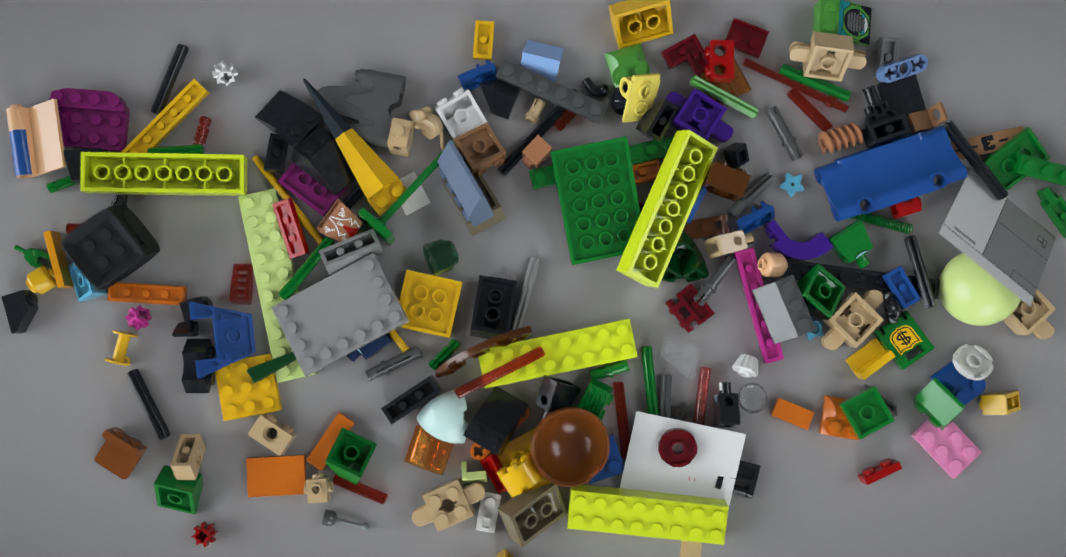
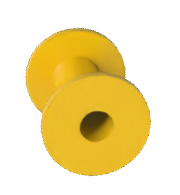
[104,330,139,366]

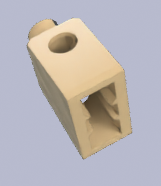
[387,117,415,158]
[703,230,754,260]

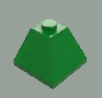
[325,427,377,485]

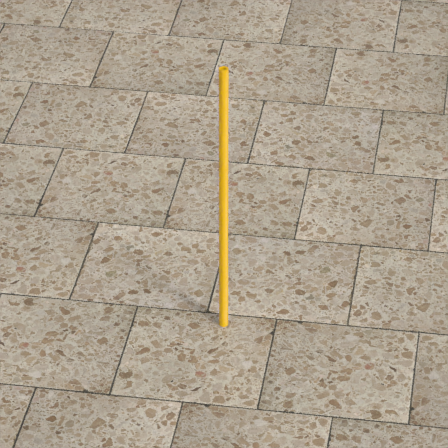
[252,155,409,353]

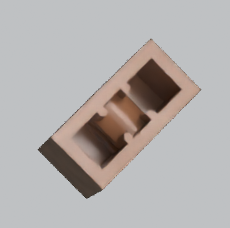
[522,135,552,170]

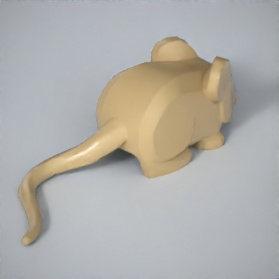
[409,106,463,157]

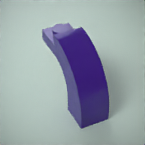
[764,220,834,261]

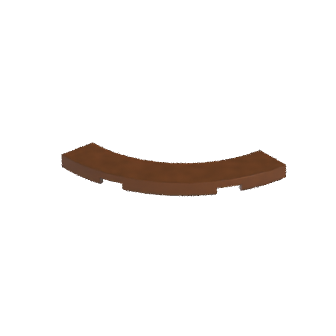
[434,326,532,378]

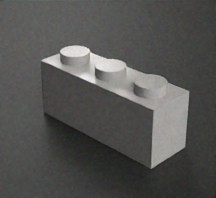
[319,229,383,276]

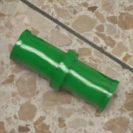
[590,360,630,380]

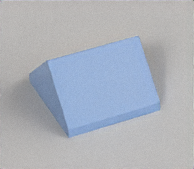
[520,40,564,82]

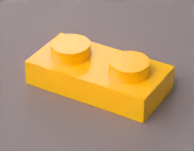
[473,20,495,61]

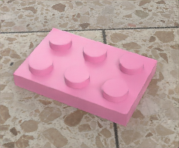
[911,420,982,479]

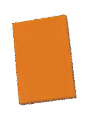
[246,454,307,497]

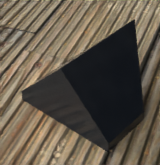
[480,79,521,120]

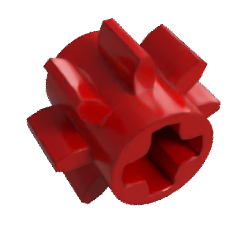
[191,521,218,547]

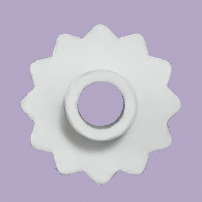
[732,354,758,378]

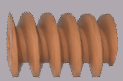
[818,122,863,154]

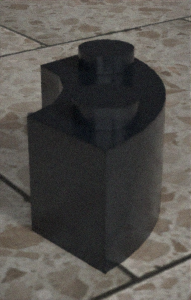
[181,339,216,393]

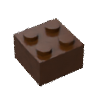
[702,160,751,202]

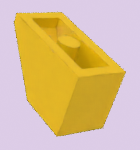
[979,390,1021,415]

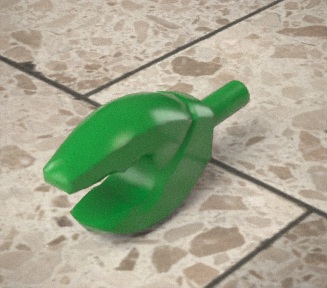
[14,245,50,268]

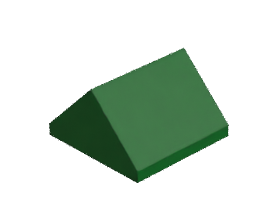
[797,264,846,318]

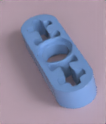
[876,54,928,83]

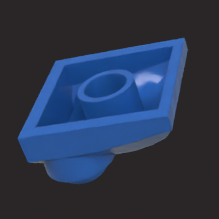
[929,360,986,405]

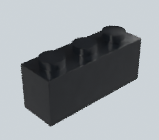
[381,375,443,425]

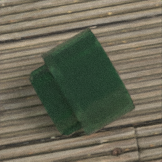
[423,239,459,276]

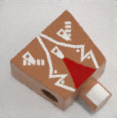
[317,198,364,242]

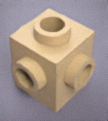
[304,473,334,504]

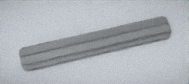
[511,257,540,330]

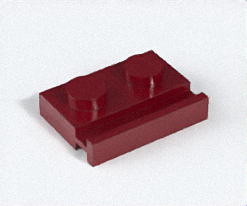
[725,18,769,58]

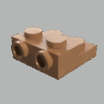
[454,123,506,176]

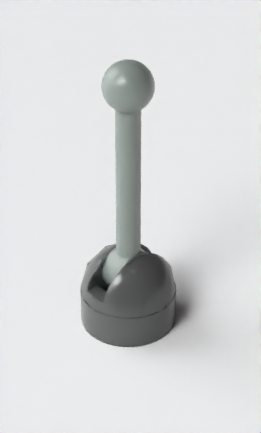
[322,509,370,531]

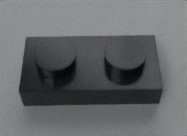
[264,133,289,174]

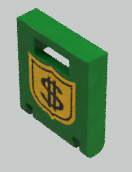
[873,310,935,370]

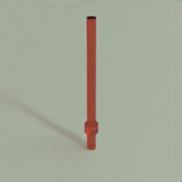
[742,58,849,113]

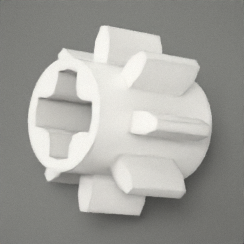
[212,61,238,86]

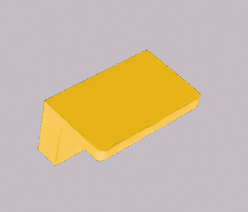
[845,338,896,380]

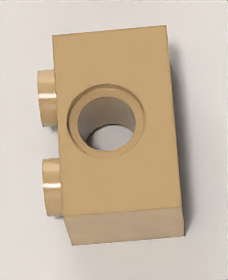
[247,413,297,456]
[170,434,206,480]

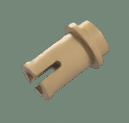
[525,98,546,124]

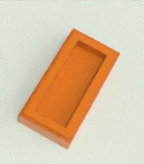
[770,397,815,430]

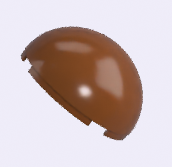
[531,407,610,487]

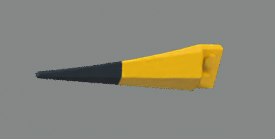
[303,78,406,217]

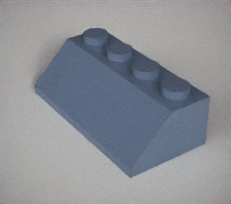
[437,140,494,227]

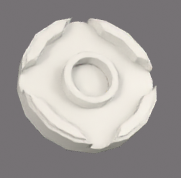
[953,344,994,380]

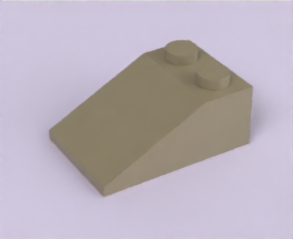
[444,174,506,236]
[498,483,567,547]

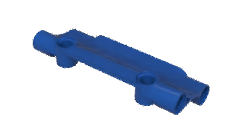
[814,126,967,222]

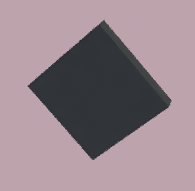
[877,74,926,115]

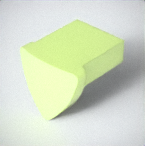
[461,461,488,484]

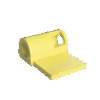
[619,73,661,122]

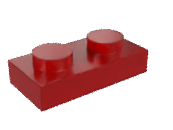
[858,458,902,485]

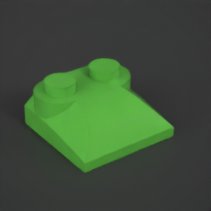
[604,44,650,90]

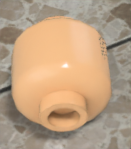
[757,252,788,278]

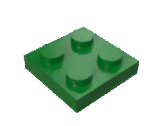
[839,385,895,440]

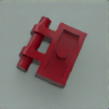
[665,283,715,333]

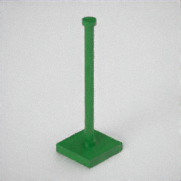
[358,139,457,245]

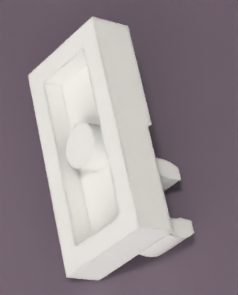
[475,491,501,533]

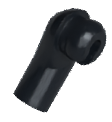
[582,77,610,97]

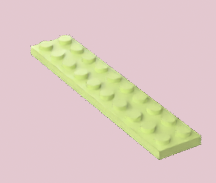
[238,188,317,383]

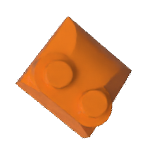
[819,395,859,440]

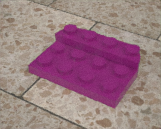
[49,88,130,152]

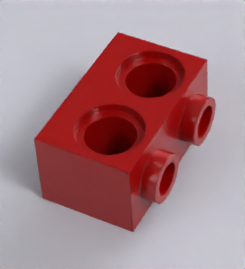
[704,40,734,83]

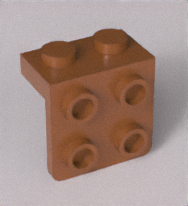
[94,427,148,480]

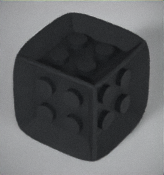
[61,204,160,290]

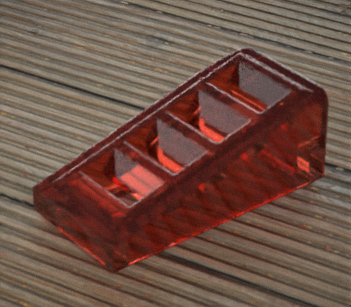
[229,264,254,305]

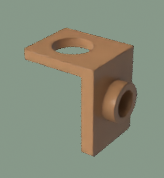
[907,102,948,132]

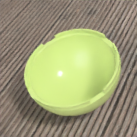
[939,253,1021,326]

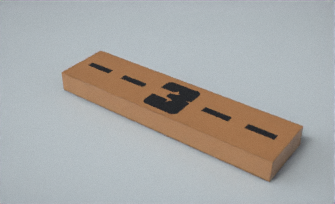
[951,125,1023,160]

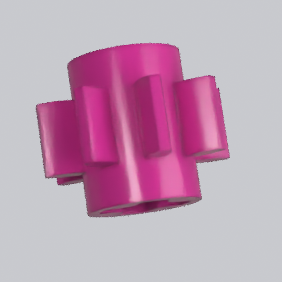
[125,305,152,331]

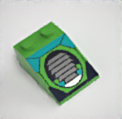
[813,0,872,46]

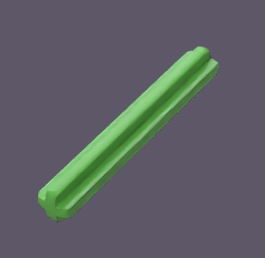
[690,75,759,118]

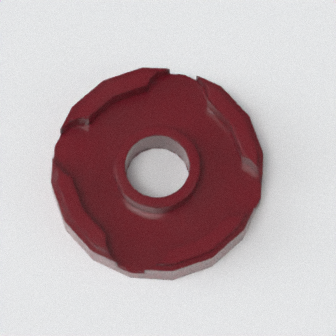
[658,428,697,467]

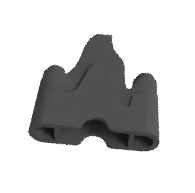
[317,69,406,149]

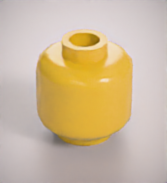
[25,266,57,294]

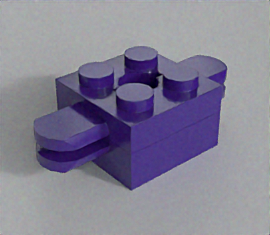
[665,88,733,143]

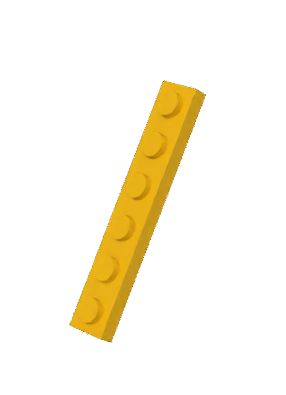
[120,79,210,153]

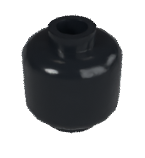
[611,86,628,115]

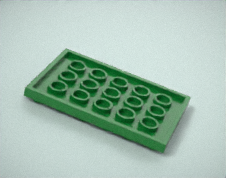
[550,136,640,265]

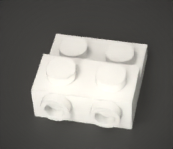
[435,88,488,140]

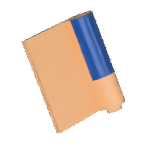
[6,99,66,179]

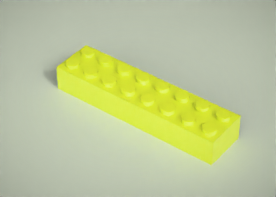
[616,130,718,288]
[80,152,248,196]
[479,319,638,389]
[567,484,729,545]

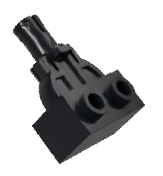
[861,85,911,149]

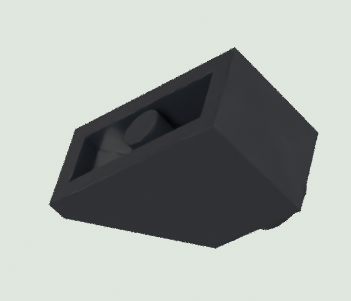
[635,99,680,142]
[1,290,39,334]

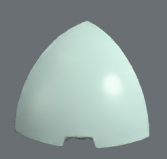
[416,388,468,444]

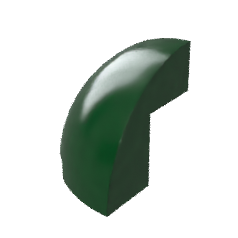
[662,231,709,282]

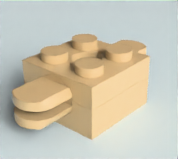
[789,31,867,82]
[1002,289,1056,339]
[821,290,884,350]
[412,476,485,532]

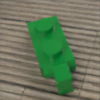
[1036,187,1066,238]

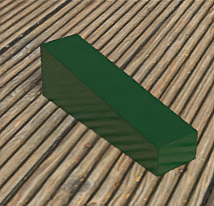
[246,352,297,383]

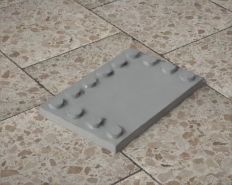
[271,253,410,376]

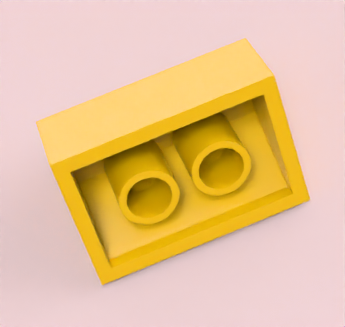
[608,0,673,49]

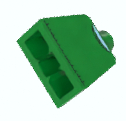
[828,220,873,269]

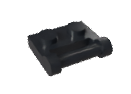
[715,460,761,499]

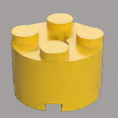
[497,452,543,497]

